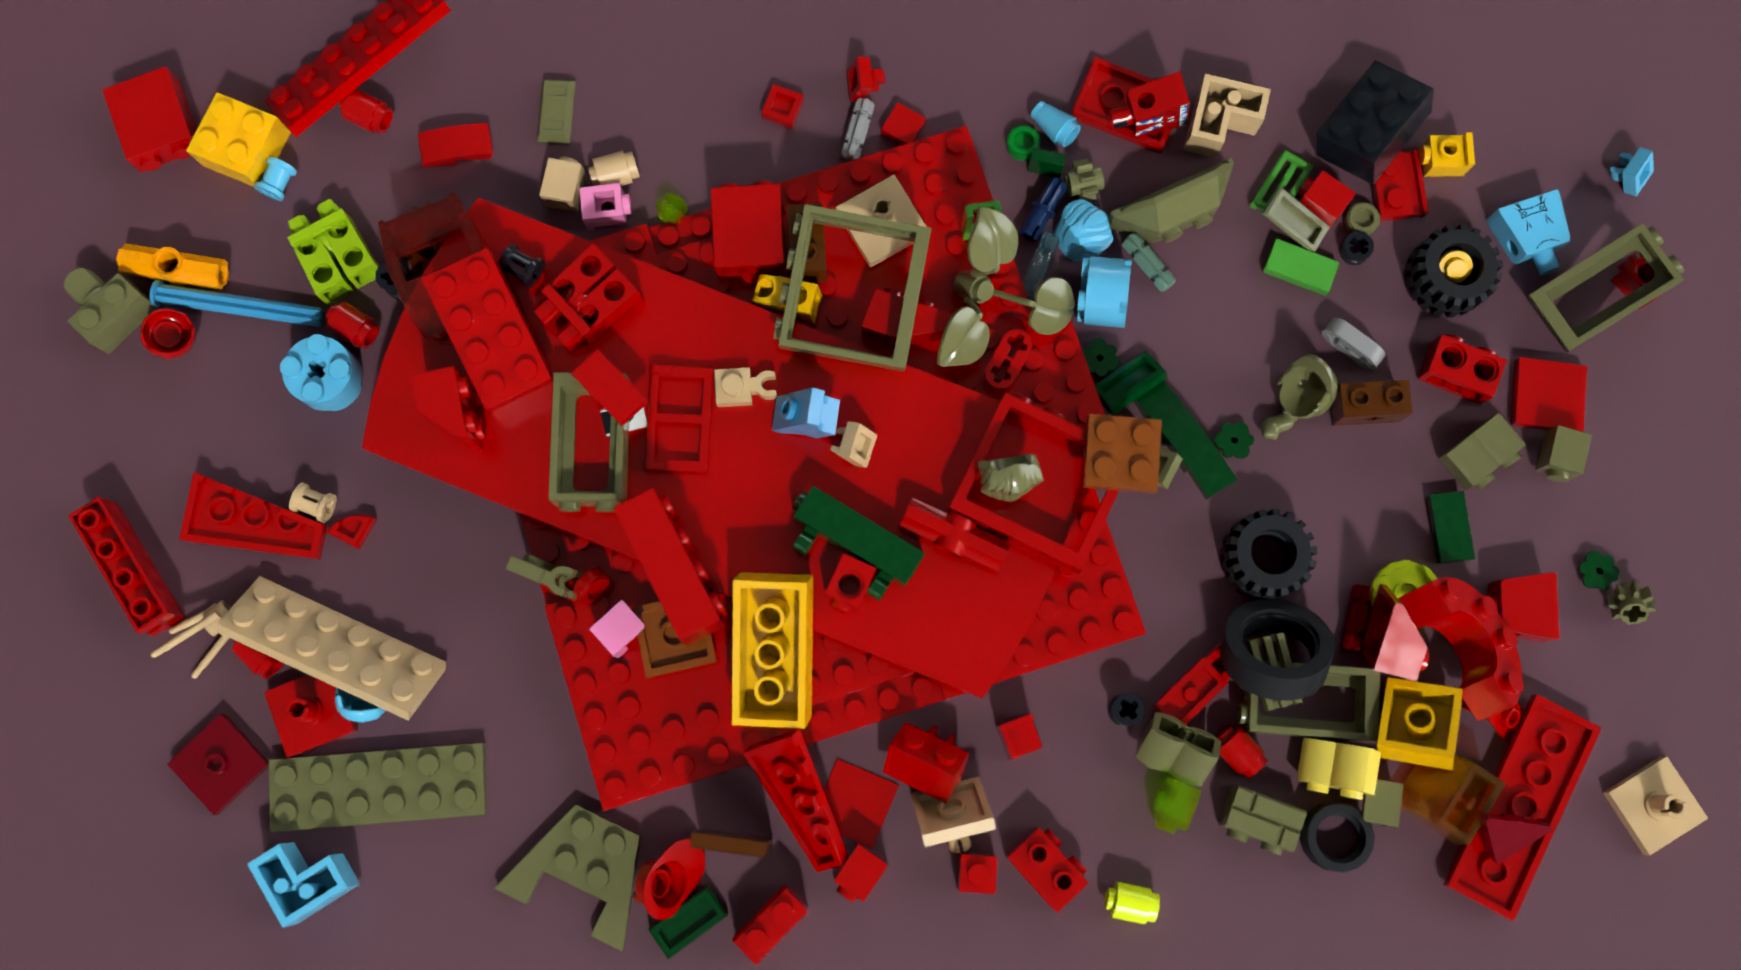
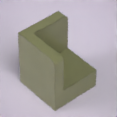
[1361,779,1404,828]

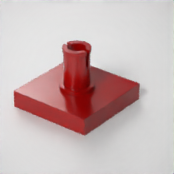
[264,674,358,758]

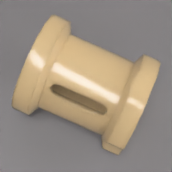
[289,482,337,524]

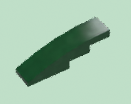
[1133,381,1238,500]

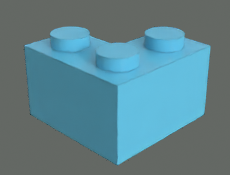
[247,842,360,928]

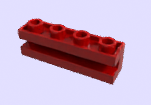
[68,496,185,636]

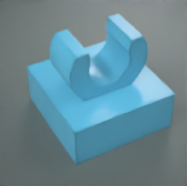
[1610,147,1654,197]

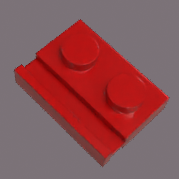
[1371,150,1429,221]

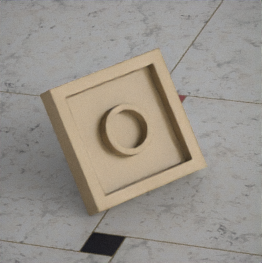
[835,175,927,268]
[1603,756,1708,856]
[910,776,996,853]

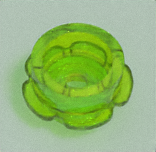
[656,193,688,223]

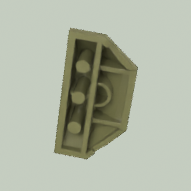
[1108,157,1234,244]

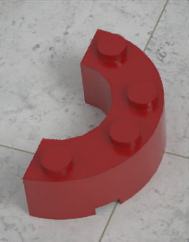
[1398,577,1524,721]

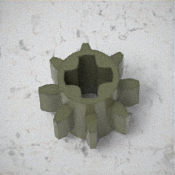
[1065,158,1104,201]
[1607,581,1656,625]

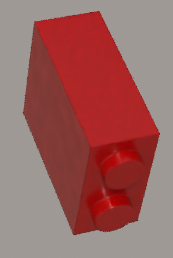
[102,66,197,172]
[710,181,786,278]

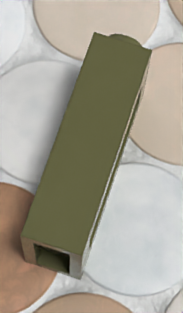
[1528,223,1685,353]
[549,373,631,512]
[1237,660,1380,742]

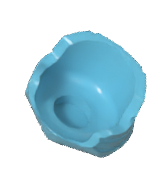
[1053,199,1113,262]

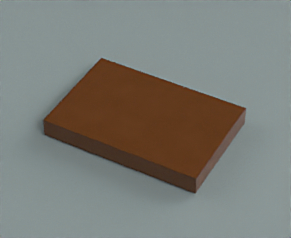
[690,829,773,858]

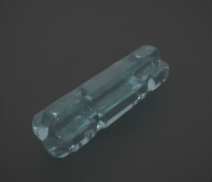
[1022,232,1060,297]

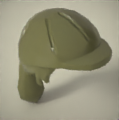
[1260,354,1338,440]

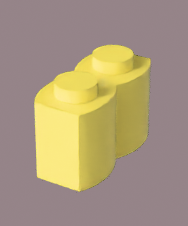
[1297,738,1381,800]

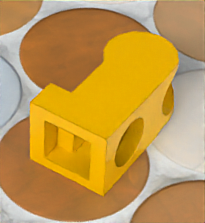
[752,274,822,324]

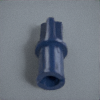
[1018,177,1067,242]

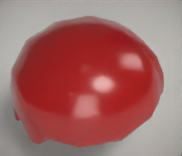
[140,308,196,360]

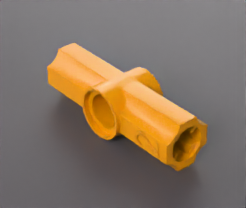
[116,243,230,290]

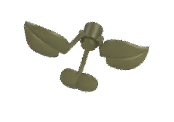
[937,206,1075,367]

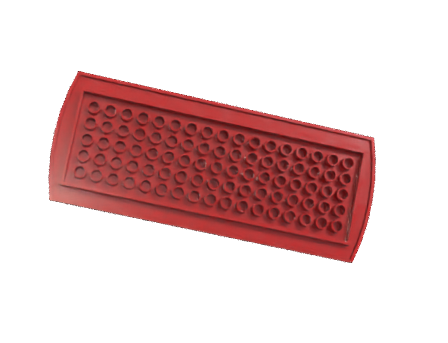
[362,198,1083,699]

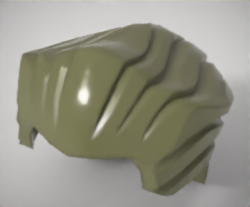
[978,453,1044,502]

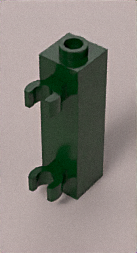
[792,486,925,602]

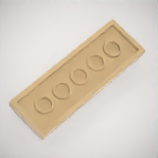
[217,576,446,721]

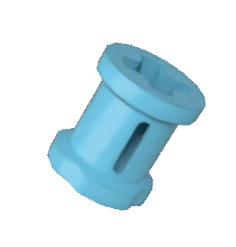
[254,157,297,201]

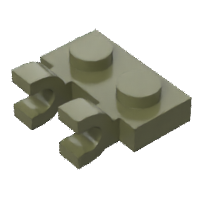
[505,553,584,600]

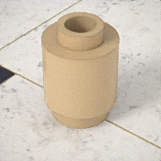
[588,150,640,186]

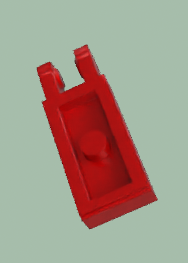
[1152,641,1230,724]

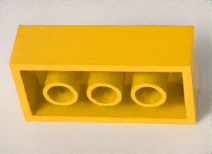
[732,572,813,729]

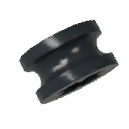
[1339,231,1374,265]

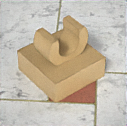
[830,421,877,468]

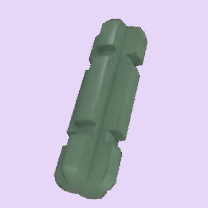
[1122,232,1176,292]

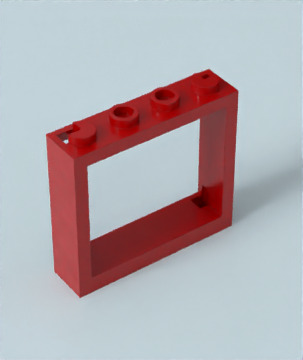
[948,392,1119,575]

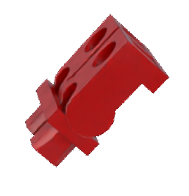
[533,243,644,351]

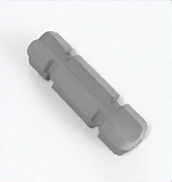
[841,98,875,161]

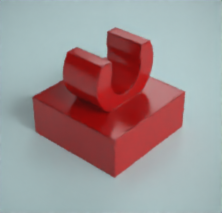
[846,56,886,102]

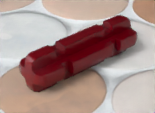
[1340,584,1373,653]

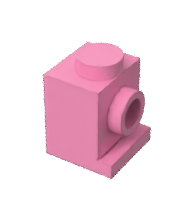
[579,183,632,231]

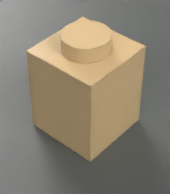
[539,156,587,213]

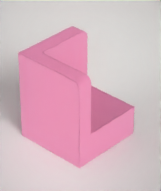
[590,600,645,658]

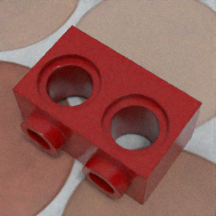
[1417,334,1507,405]

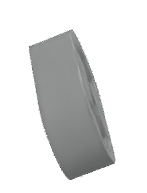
[1322,317,1386,370]

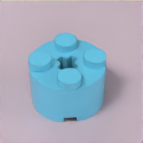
[1077,256,1132,328]
[280,334,363,411]

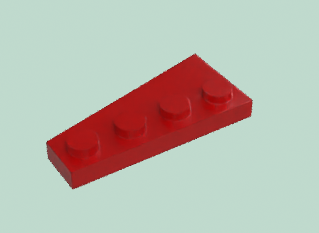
[179,472,327,560]
[743,729,849,872]

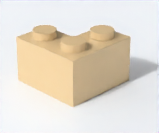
[1183,74,1271,158]

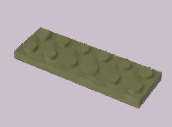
[269,743,488,832]

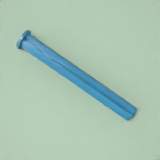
[150,280,325,327]

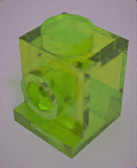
[1152,777,1202,835]

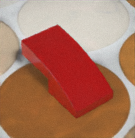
[417,123,493,167]

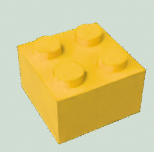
[186,92,291,187]
[1377,677,1463,771]

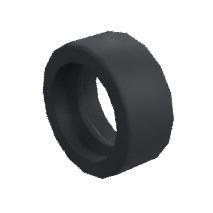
[1300,802,1375,873]

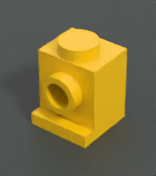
[1419,132,1475,177]

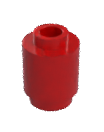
[339,89,393,133]
[325,301,380,349]
[232,640,285,679]
[1215,725,1267,779]

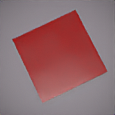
[824,759,899,848]

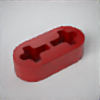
[984,329,1033,393]

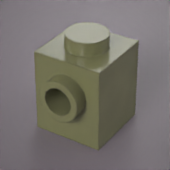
[1535,425,1592,482]

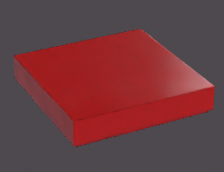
[1511,357,1588,432]

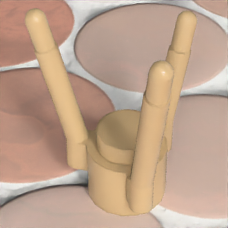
[151,600,231,679]

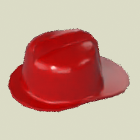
[632,838,705,920]

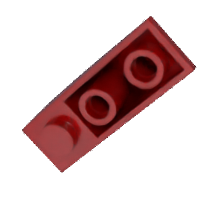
[862,288,956,347]

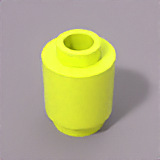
[1104,881,1160,925]

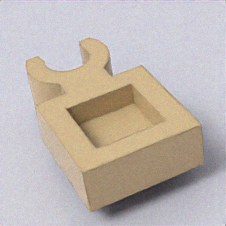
[715,368,777,407]

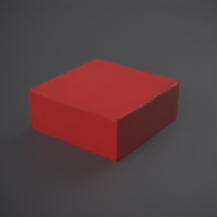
[761,84,804,129]
[881,102,926,145]

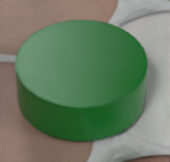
[1006,125,1040,161]

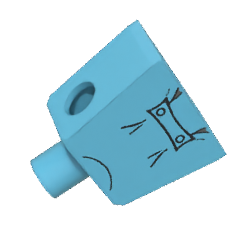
[1486,189,1570,276]

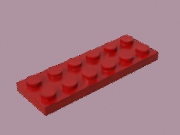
[264,0,451,137]
[1443,694,1602,921]

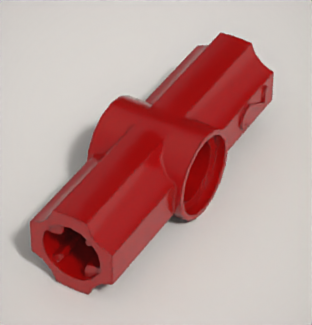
[899,498,1011,573]

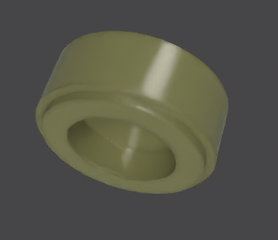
[1344,202,1380,236]

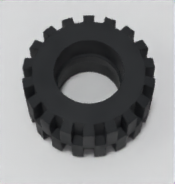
[1404,224,1503,318]
[1220,509,1317,600]

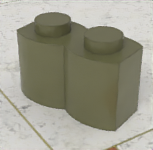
[1438,413,1526,490]
[1135,712,1222,787]

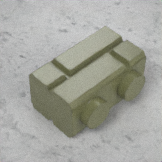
[1218,785,1307,856]

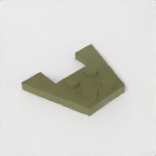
[494,804,641,952]

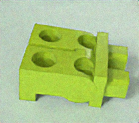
[287,199,380,306]

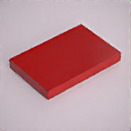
[1070,56,1171,154]

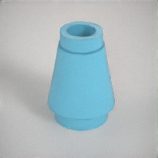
[1031,101,1081,147]

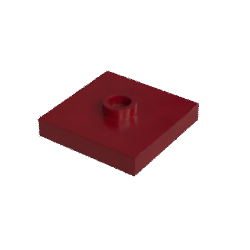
[167,713,269,815]

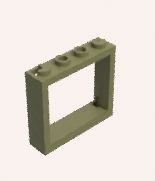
[773,204,932,372]

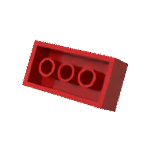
[421,248,553,411]
[613,488,728,646]

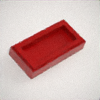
[571,349,648,426]

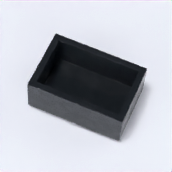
[1316,60,1434,185]

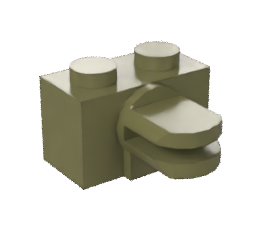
[63,268,158,354]

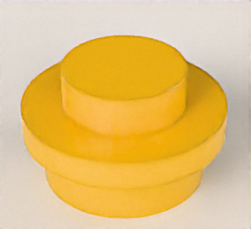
[1439,250,1473,284]

